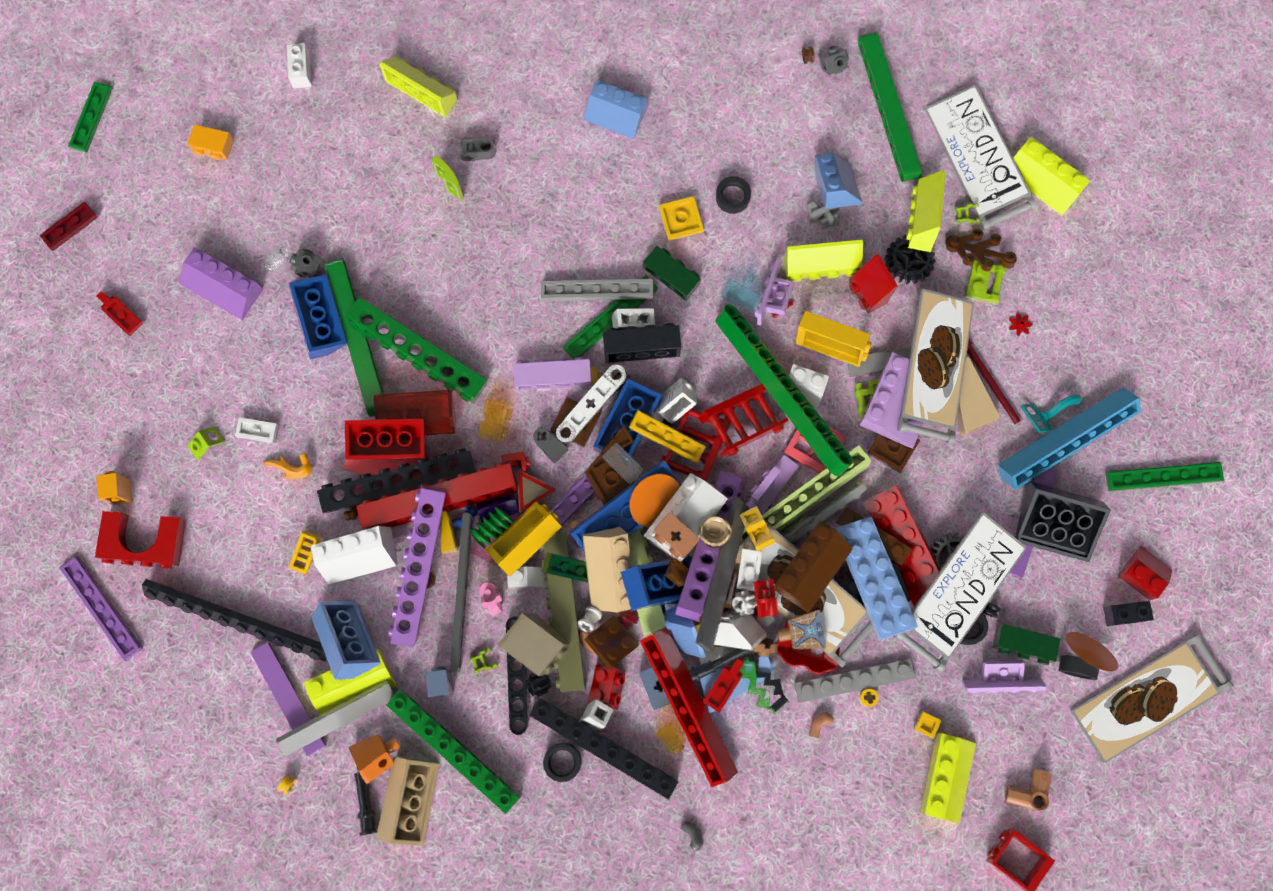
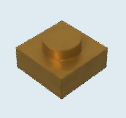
[590,366,602,388]

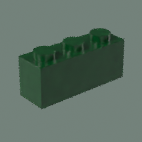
[643,246,701,301]
[993,624,1061,665]

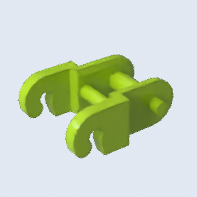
[955,203,980,224]
[469,648,498,674]

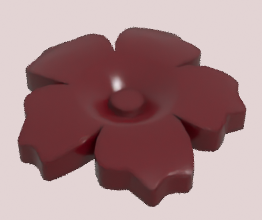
[616,609,639,630]

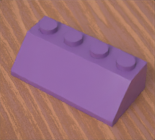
[180,247,263,320]

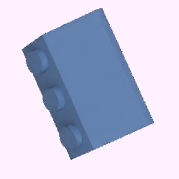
[584,80,648,139]
[814,153,862,209]

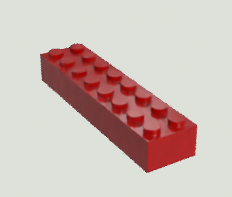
[356,462,518,530]

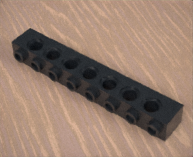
[317,448,476,514]
[529,698,679,800]

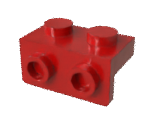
[588,664,626,710]

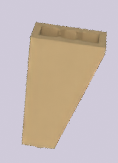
[957,357,1000,436]

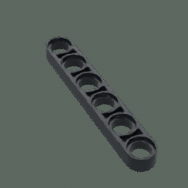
[506,616,528,735]

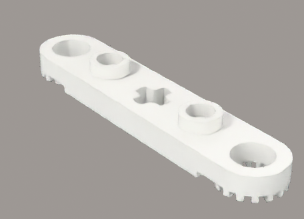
[556,365,627,442]

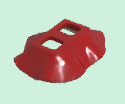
[777,621,840,674]

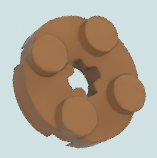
[749,638,778,657]

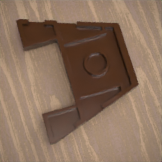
[584,426,634,506]

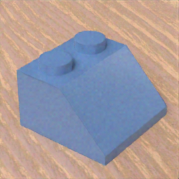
[664,606,706,658]

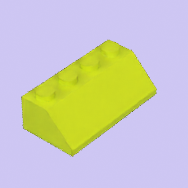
[379,57,457,117]
[1013,137,1090,215]
[906,170,946,252]
[783,240,863,282]
[303,649,397,715]
[920,733,976,823]

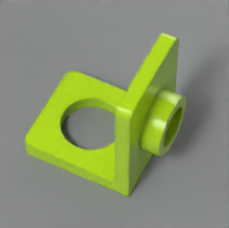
[187,426,225,460]

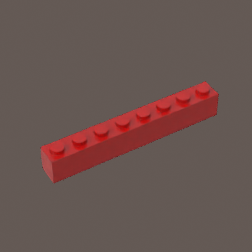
[639,627,738,787]

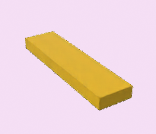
[628,410,706,464]

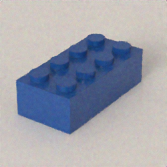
[593,379,662,467]
[621,556,692,611]

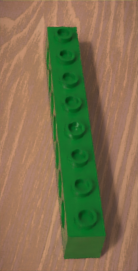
[346,297,487,403]
[386,690,521,814]

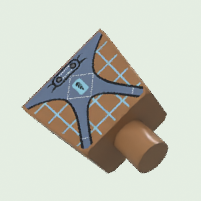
[777,609,826,649]

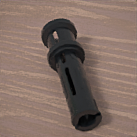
[354,773,378,836]

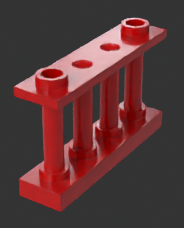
[698,384,789,457]
[660,408,731,482]

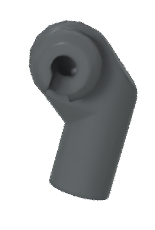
[681,820,704,851]

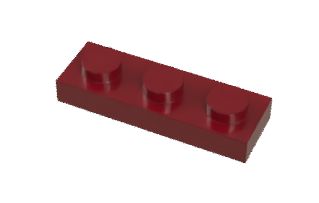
[39,202,98,251]

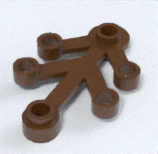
[945,228,1017,271]

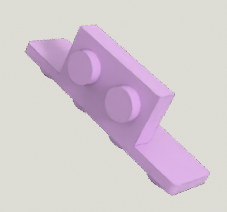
[755,256,794,325]
[746,455,799,515]
[962,660,1046,693]

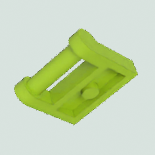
[965,260,1007,304]

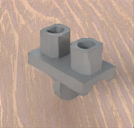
[807,200,840,227]

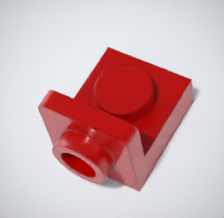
[501,451,530,473]

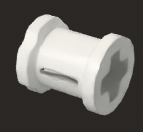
[577,606,602,633]

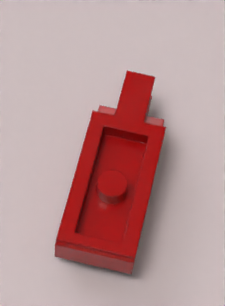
[96,291,143,336]
[703,658,744,713]

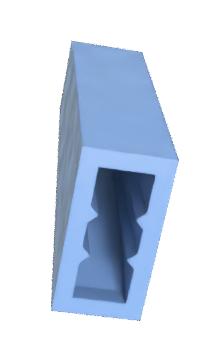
[700,656,775,713]

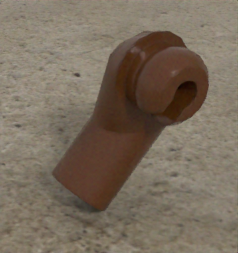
[344,505,359,521]

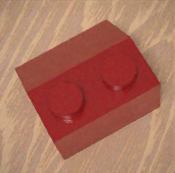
[1117,546,1173,600]

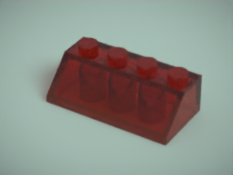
[374,390,456,436]

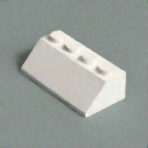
[644,473,727,562]
[311,526,398,584]

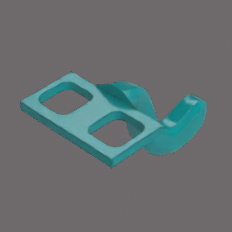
[1020,394,1083,433]

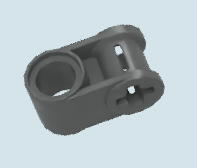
[460,137,496,161]
[533,428,568,463]

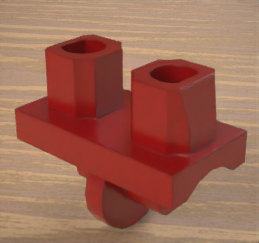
[753,579,778,618]

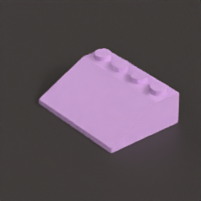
[860,352,924,449]

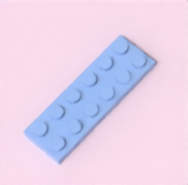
[835,517,918,641]

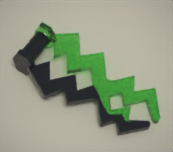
[731,653,789,715]

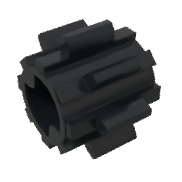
[526,673,552,697]

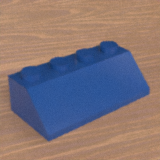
[289,275,347,360]

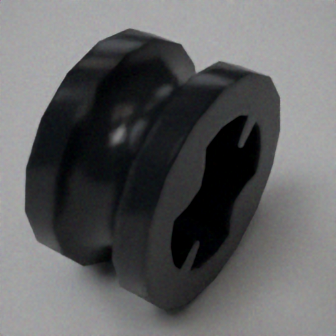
[982,603,1001,618]

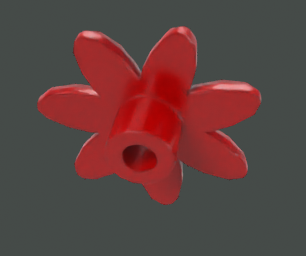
[1009,312,1033,336]

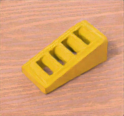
[441,511,459,554]
[288,530,323,575]

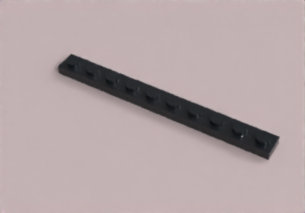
[142,579,327,661]

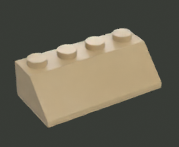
[582,527,631,612]
[376,756,440,846]

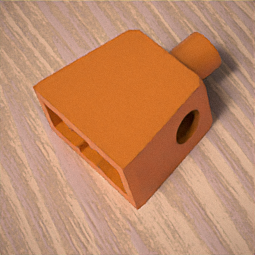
[348,735,400,784]

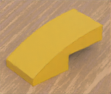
[739,506,776,551]

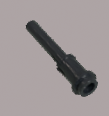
[689,648,751,682]

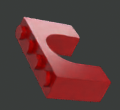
[95,511,186,569]

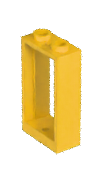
[795,311,872,367]
[485,501,562,577]

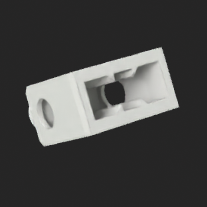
[658,378,697,424]

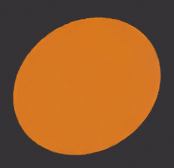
[630,474,680,528]
[1065,632,1118,672]

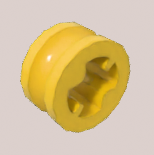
[859,689,879,707]
[277,774,297,795]

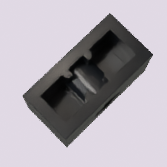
[1103,600,1154,627]

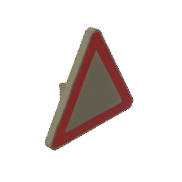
[517,470,556,513]

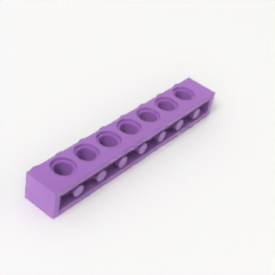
[675,470,744,622]
[388,486,446,648]

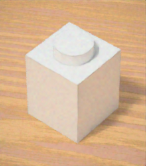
[579,700,613,731]

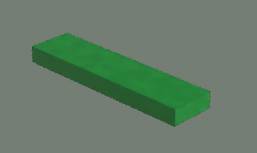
[68,81,113,153]

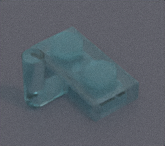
[721,272,761,313]

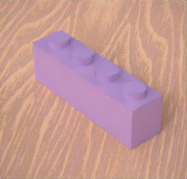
[513,357,591,390]

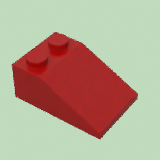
[849,254,898,314]

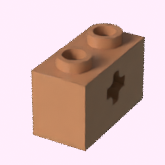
[652,512,700,558]

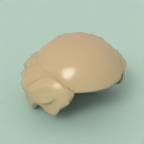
[699,517,732,547]

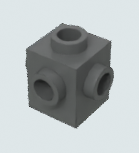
[818,46,849,75]
[289,249,321,278]

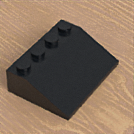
[1015,481,1111,562]

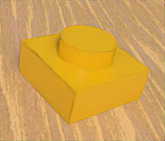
[914,711,942,739]

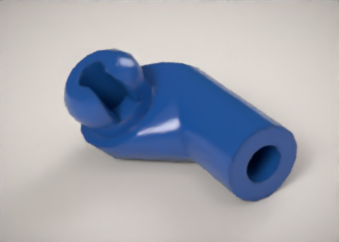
[452,505,477,529]

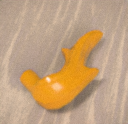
[263,453,312,479]

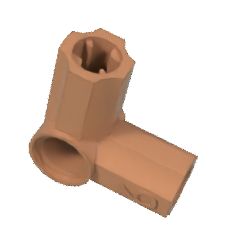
[1005,769,1052,811]

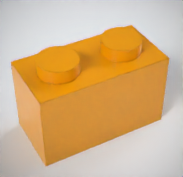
[187,124,234,160]
[96,471,132,505]

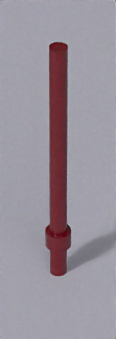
[967,338,1021,425]

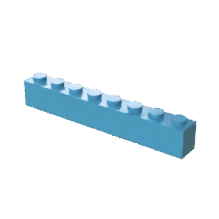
[998,387,1141,490]

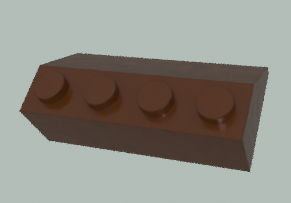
[775,521,853,613]

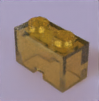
[478,399,512,444]
[654,721,686,755]

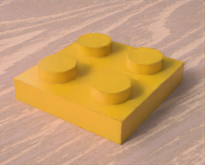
[658,196,704,241]

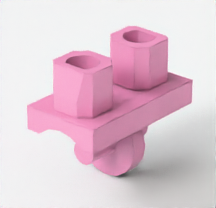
[479,582,503,616]

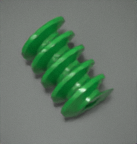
[471,506,514,549]

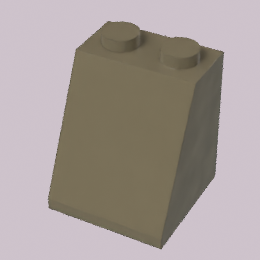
[497,613,570,676]

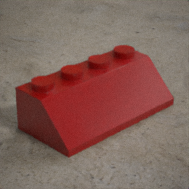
[345,419,427,460]

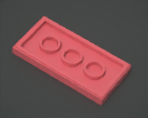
[342,455,429,485]

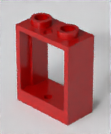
[986,828,1055,891]

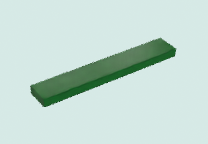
[563,275,658,360]
[1105,462,1224,492]

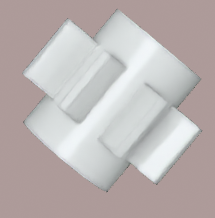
[732,590,757,616]

